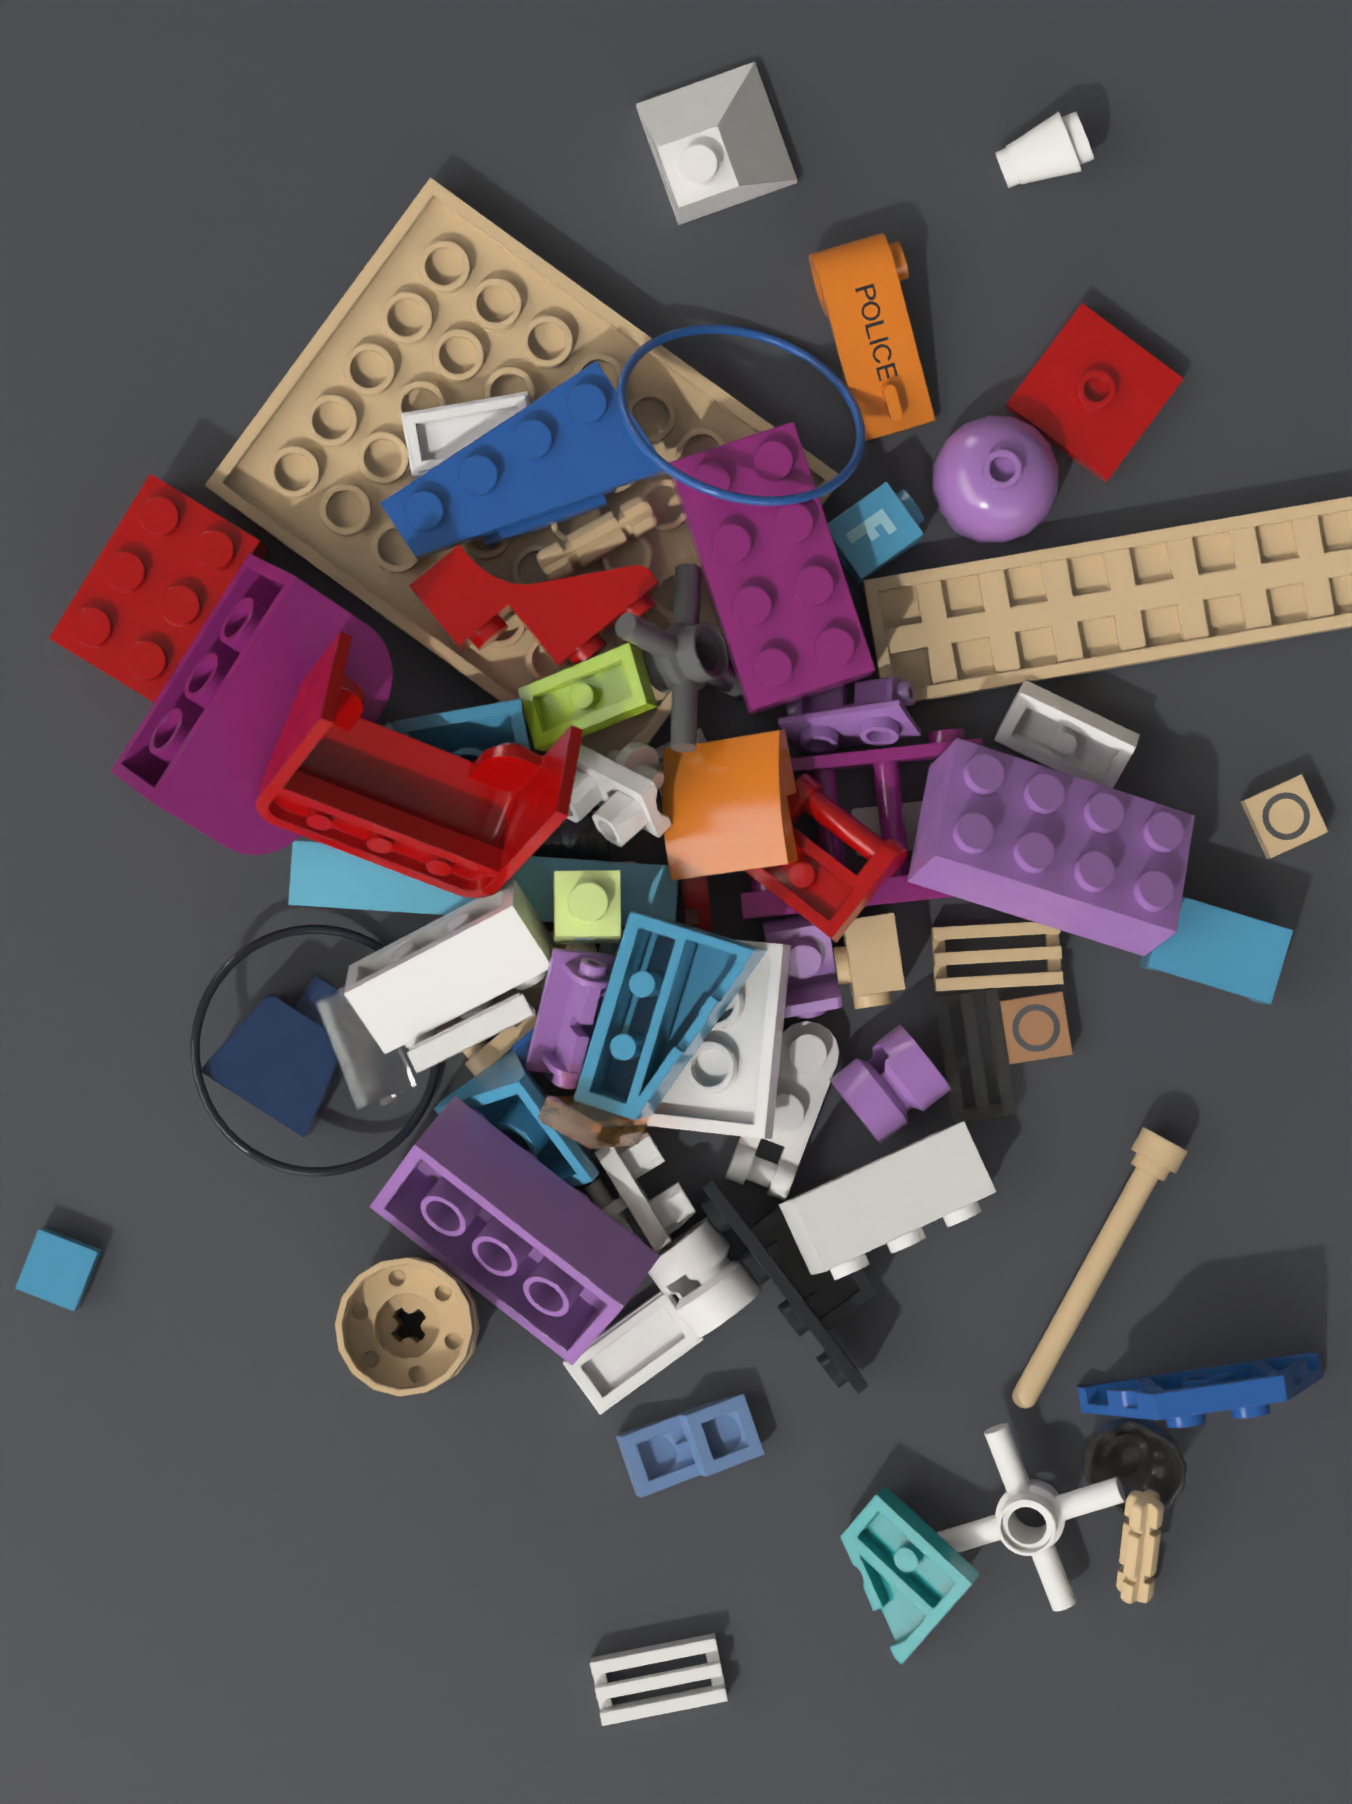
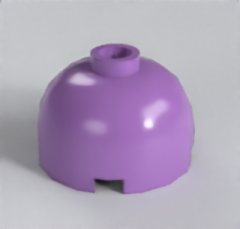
[931,415,1059,545]

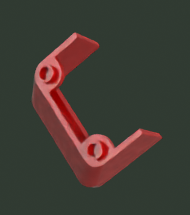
[256,631,583,898]

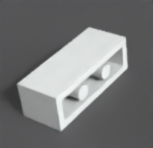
[344,879,554,1054]
[779,1121,996,1280]

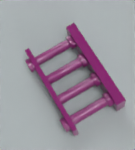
[739,728,983,920]

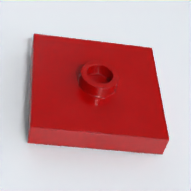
[1004,303,1184,483]

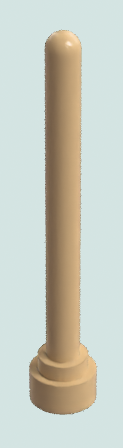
[1012,1127,1188,1409]

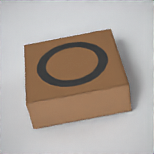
[998,991,1073,1064]

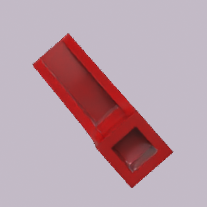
[409,544,659,670]

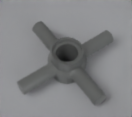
[615,563,744,752]

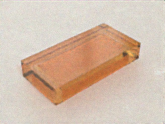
[538,1096,648,1149]

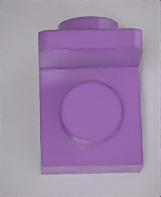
[762,915,843,1018]

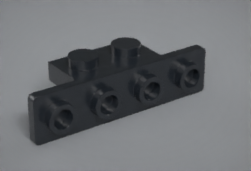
[700,1176,879,1394]

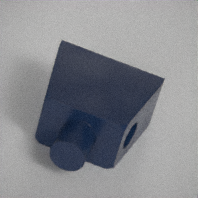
[202,974,351,1137]

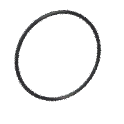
[190,924,441,1177]

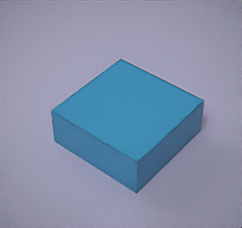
[15,1227,102,1312]

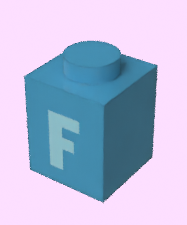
[828,482,925,586]

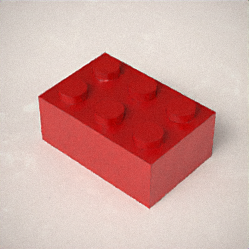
[49,474,270,703]

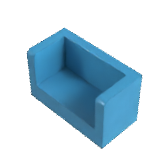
[1139,896,1293,1004]

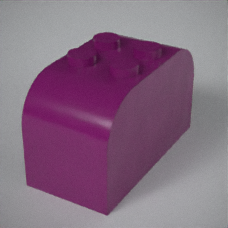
[110,553,393,855]

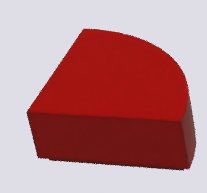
[681,876,712,932]

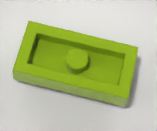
[518,643,658,752]

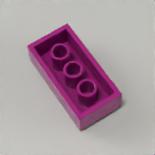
[669,422,875,716]

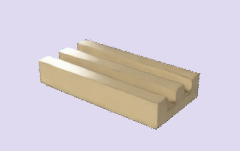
[931,922,1064,991]

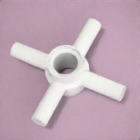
[937,1423,1126,1611]

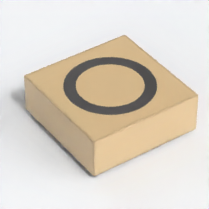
[1240,774,1328,859]

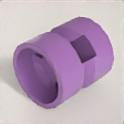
[829,1024,951,1145]

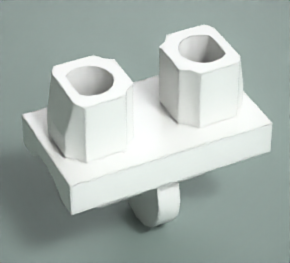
[567,741,672,848]
[584,1131,696,1252]

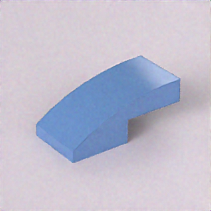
[615,1393,765,1498]

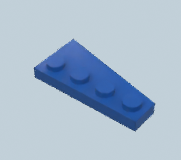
[380,361,666,560]

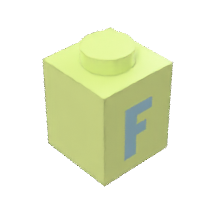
[553,870,621,944]

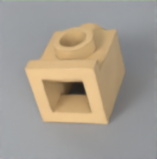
[832,913,905,1009]

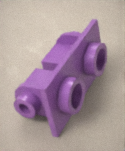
[778,675,921,755]
[525,948,616,1089]

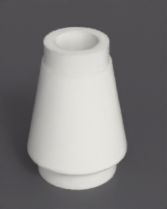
[995,111,1094,188]

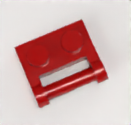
[744,773,908,943]

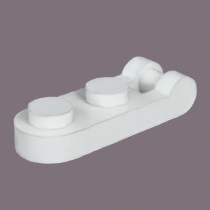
[725,1021,839,1201]

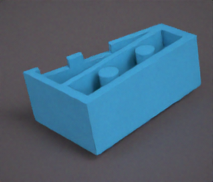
[573,911,767,1120]

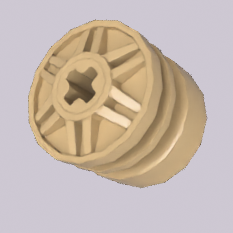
[335,1257,480,1396]

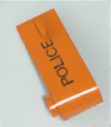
[809,233,935,441]

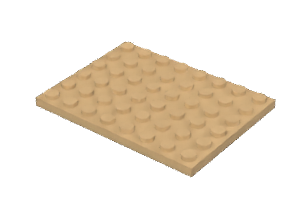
[204,178,838,757]

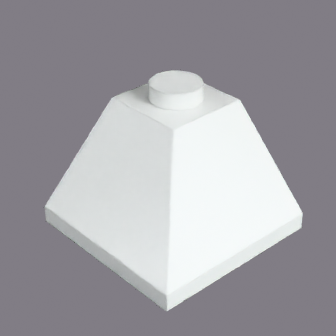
[636,62,797,225]

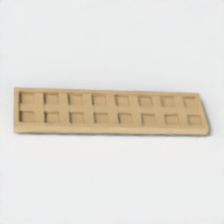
[862,496,1352,703]

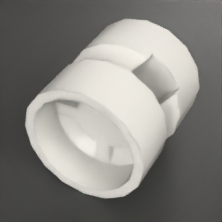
[649,1217,763,1339]

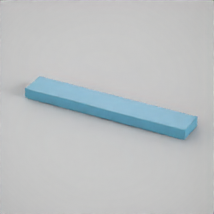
[288,840,678,927]

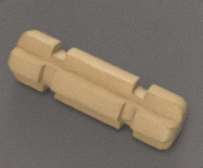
[536,496,657,581]
[1116,1489,1164,1604]

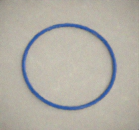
[617,324,866,506]

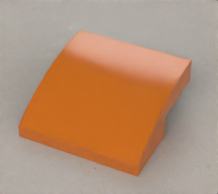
[662,729,798,881]

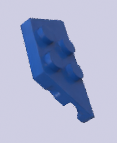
[1077,1351,1324,1428]

